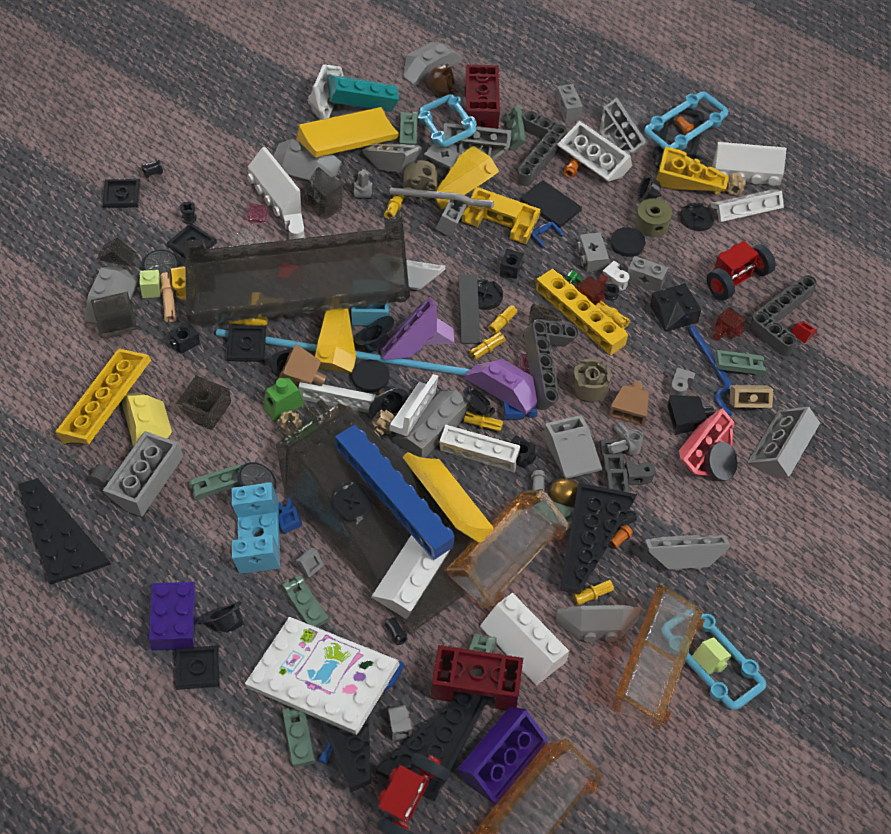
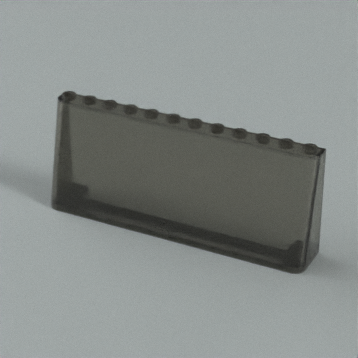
[185,216,410,326]

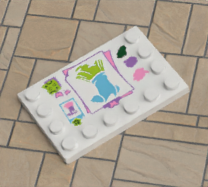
[245,617,399,735]

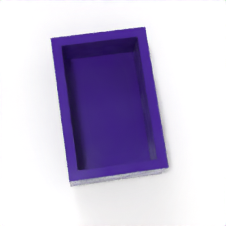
[149,582,197,651]

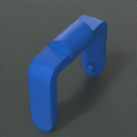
[531,222,564,248]

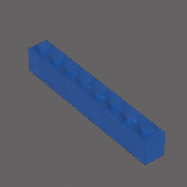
[335,425,454,560]

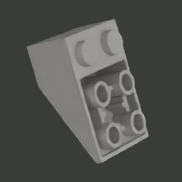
[544,415,602,479]

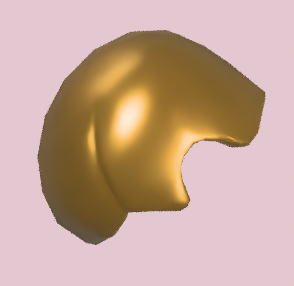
[550,478,578,507]

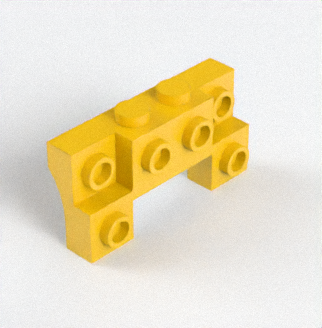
[462,187,541,244]

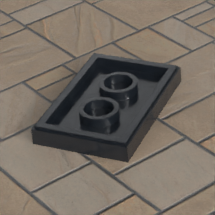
[520,180,582,228]

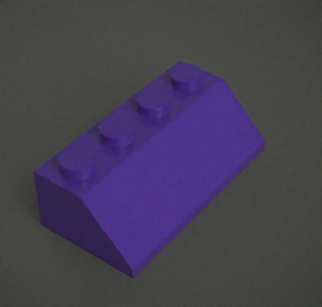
[457,706,548,805]

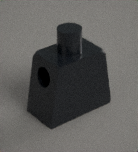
[667,395,715,435]

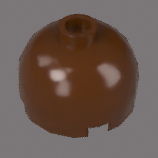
[427,64,455,97]

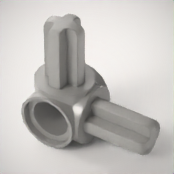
[354,169,372,198]
[607,422,643,455]

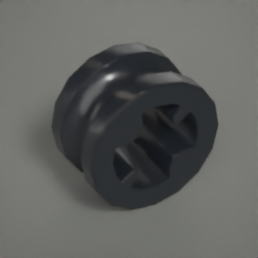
[602,284,619,301]

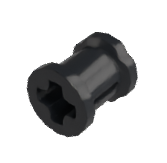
[141,159,163,178]
[180,201,197,224]

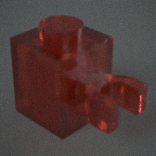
[577,274,608,305]
[712,307,746,341]

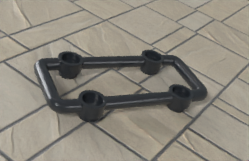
[652,106,706,169]

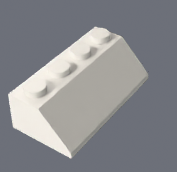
[557,121,632,182]
[712,142,786,186]
[247,147,301,221]
[371,535,450,619]
[480,593,569,686]

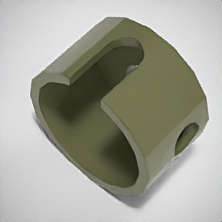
[635,199,672,237]

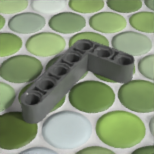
[517,111,567,186]
[750,275,817,356]
[524,319,579,410]

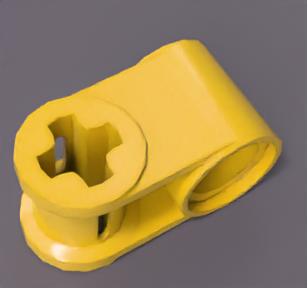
[171,265,193,300]

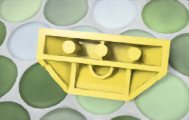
[121,393,172,447]

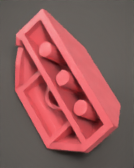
[679,408,734,477]

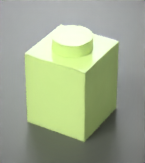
[140,270,161,298]
[692,637,731,675]

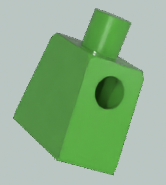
[263,378,304,421]

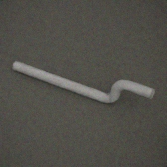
[389,188,494,208]

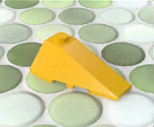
[434,146,499,210]
[656,146,729,191]
[315,300,356,374]

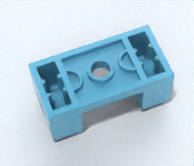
[232,482,280,573]

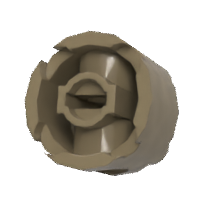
[403,160,438,200]
[572,358,612,402]

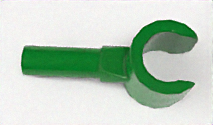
[565,271,592,286]

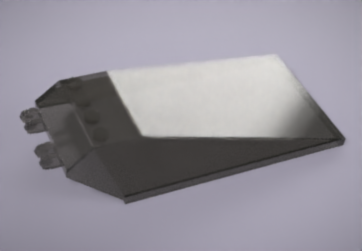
[276,399,505,634]

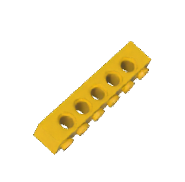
[535,269,628,356]

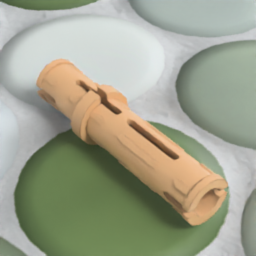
[160,272,176,322]

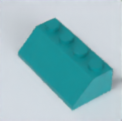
[327,74,399,111]

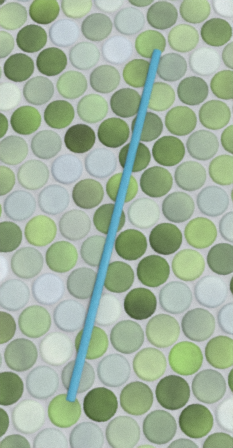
[216,329,471,376]

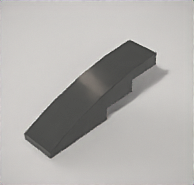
[458,274,480,344]
[600,439,629,493]

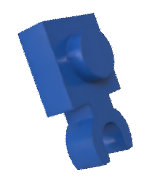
[503,401,538,419]
[279,498,303,534]

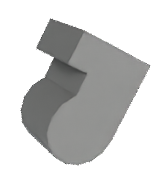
[670,368,695,396]
[388,705,412,741]

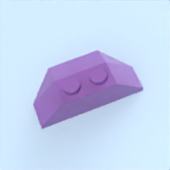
[380,297,437,360]
[464,359,537,414]

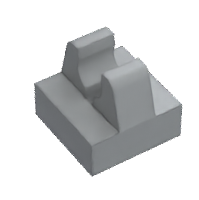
[296,548,324,577]

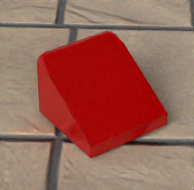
[791,321,817,344]

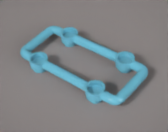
[644,92,728,150]
[418,94,477,147]
[660,606,766,710]

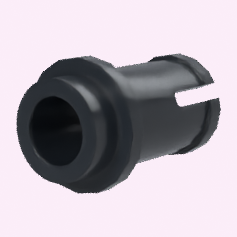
[384,617,408,645]

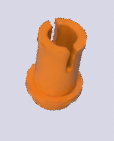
[675,116,695,135]
[564,158,581,178]
[609,525,633,549]

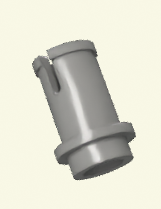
[531,470,547,496]

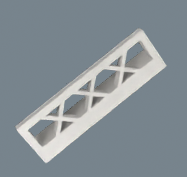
[710,189,784,222]
[389,374,438,436]
[299,382,376,413]
[439,425,520,472]

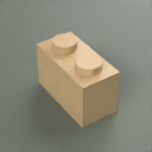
[730,385,773,408]

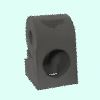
[625,460,655,485]
[89,464,118,488]

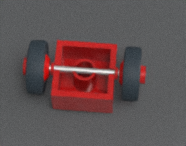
[706,241,776,301]
[377,753,451,834]

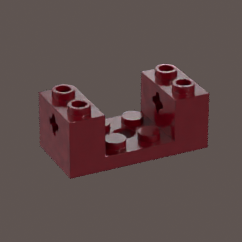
[465,65,500,129]
[431,645,524,710]

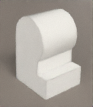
[284,213,304,243]
[601,261,629,291]

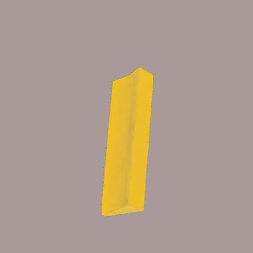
[297,107,399,158]
[55,348,151,445]
[403,452,494,543]

